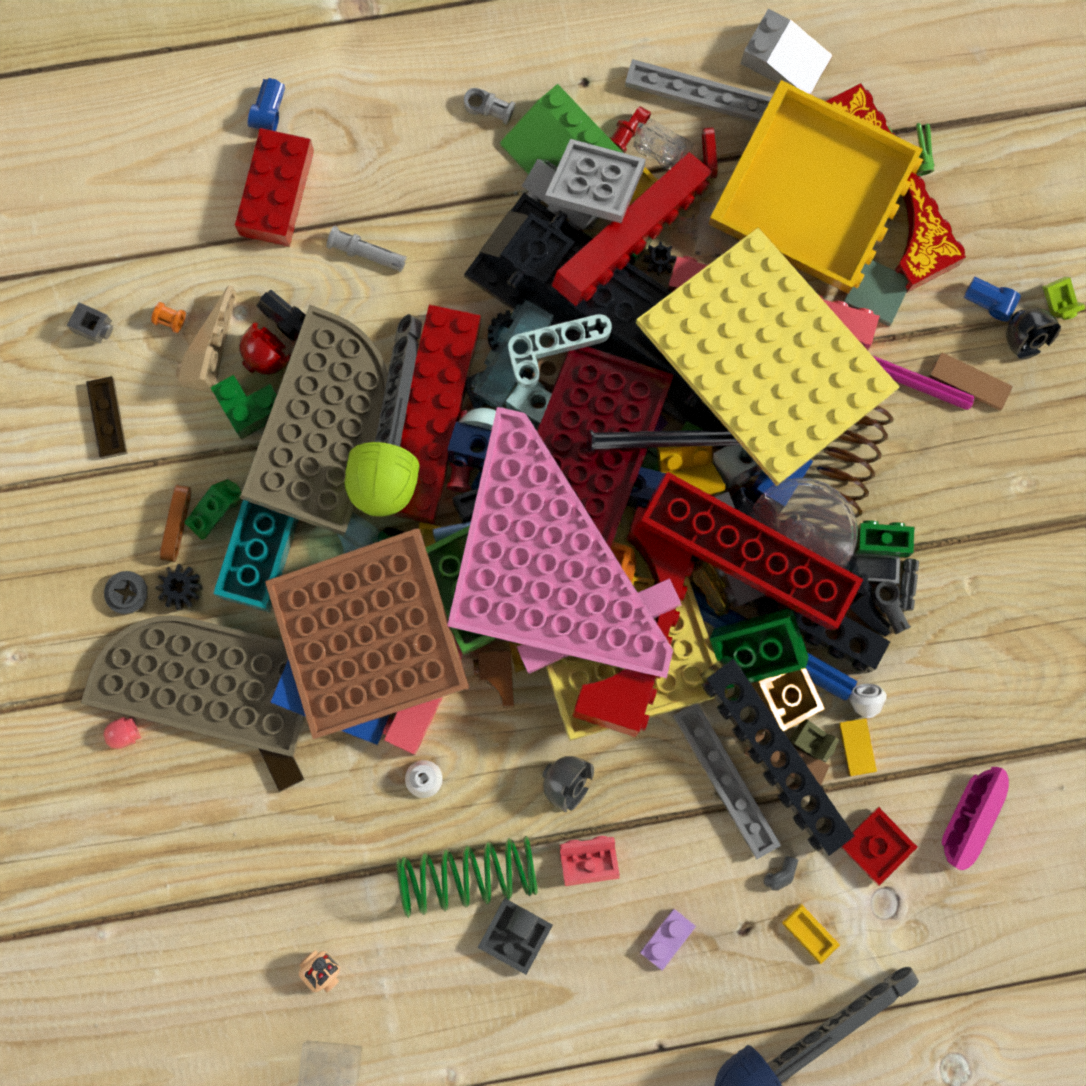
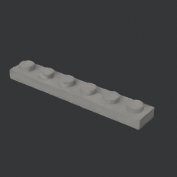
[625,59,772,123]
[673,703,781,859]

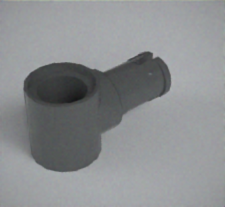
[871,581,911,635]

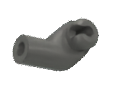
[764,856,799,891]

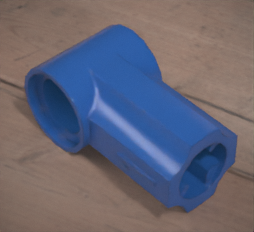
[248,78,285,131]
[964,277,1021,322]

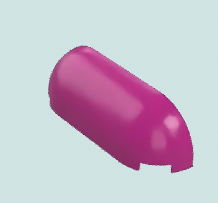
[942,767,1009,870]

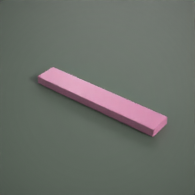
[517,579,682,674]

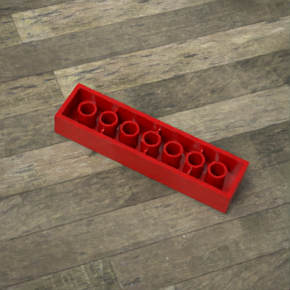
[391,304,481,525]
[637,472,863,630]

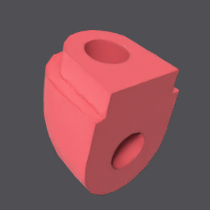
[103,717,141,749]

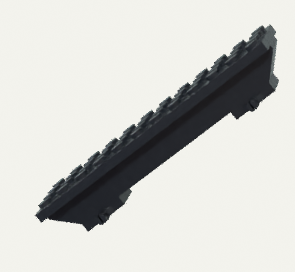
[464,193,728,450]

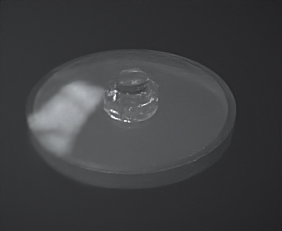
[749,478,858,568]

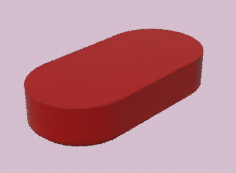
[702,127,718,179]

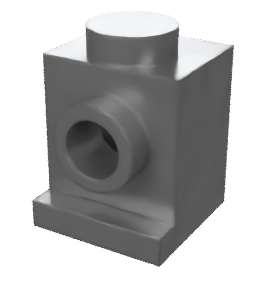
[67,302,113,344]

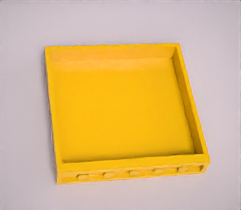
[708,80,923,294]

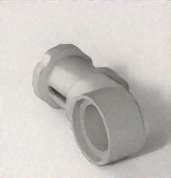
[464,88,515,125]

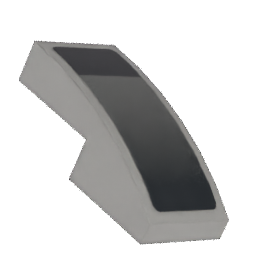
[843,553,900,584]

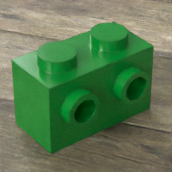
[854,520,915,558]

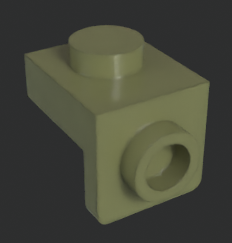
[790,719,839,762]

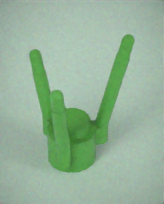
[888,123,935,177]

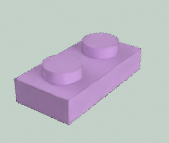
[640,908,696,970]

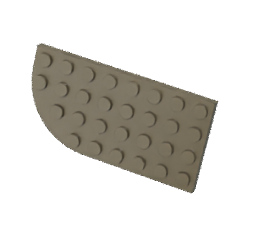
[240,305,388,536]
[81,615,305,757]

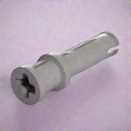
[326,226,407,272]

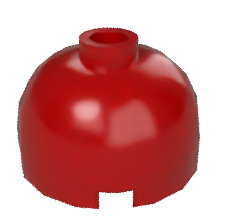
[239,322,291,375]

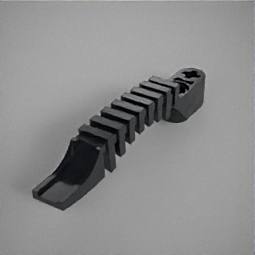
[731,487,891,637]

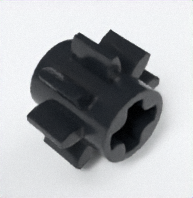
[643,241,677,276]

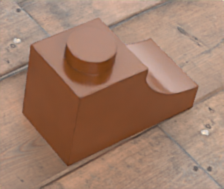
[473,651,514,708]

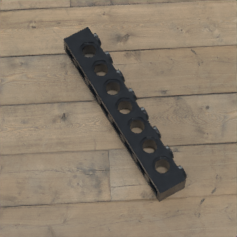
[690,555,891,673]
[700,656,855,856]

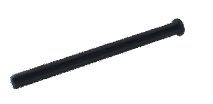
[587,430,740,452]

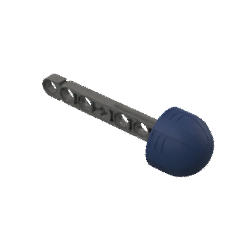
[714,967,919,1086]

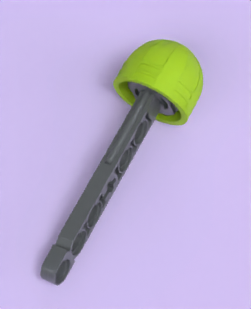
[345,314,422,516]

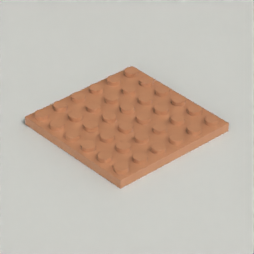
[265,528,469,739]

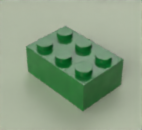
[710,608,809,689]

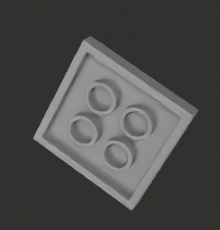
[545,139,646,223]

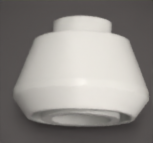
[849,684,887,718]
[405,760,442,798]

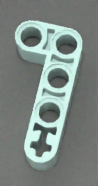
[508,314,612,388]

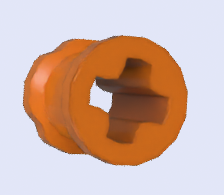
[151,302,186,333]

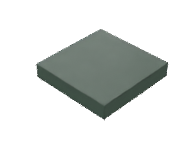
[844,260,909,326]

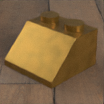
[751,668,824,731]

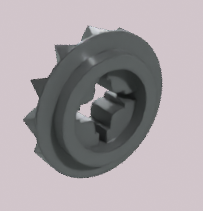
[104,571,148,614]

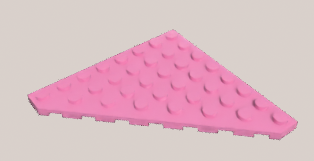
[448,407,673,678]

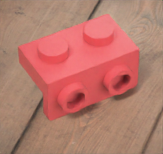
[559,836,620,886]

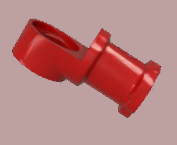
[609,106,651,153]

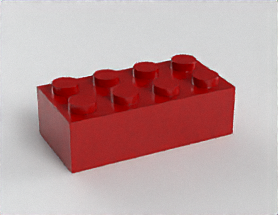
[235,128,314,247]

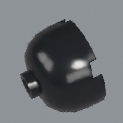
[1006,307,1061,360]

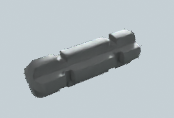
[899,558,919,611]

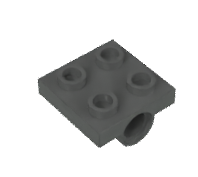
[478,898,553,975]

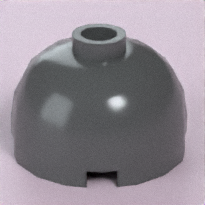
[543,756,594,812]

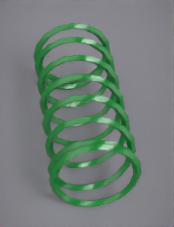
[396,835,538,918]

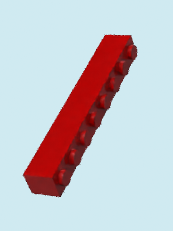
[552,152,713,306]

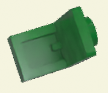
[185,479,243,540]

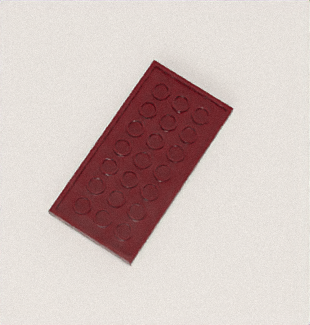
[537,347,674,549]

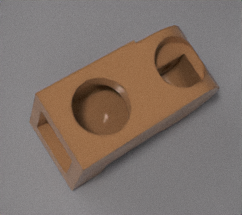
[532,338,569,394]

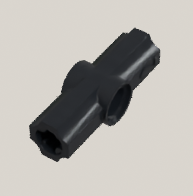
[256,289,306,341]

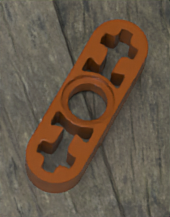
[160,485,192,563]

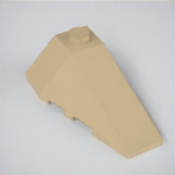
[176,285,237,393]

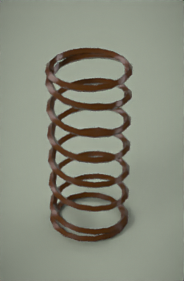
[799,406,894,538]

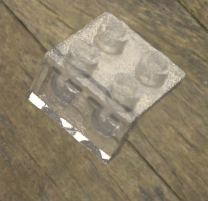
[633,118,694,170]

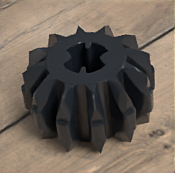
[155,564,203,611]

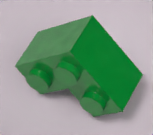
[210,374,277,440]

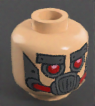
[299,950,340,993]

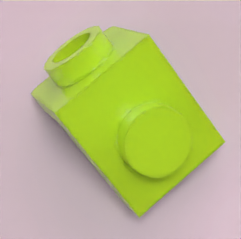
[1042,276,1085,320]

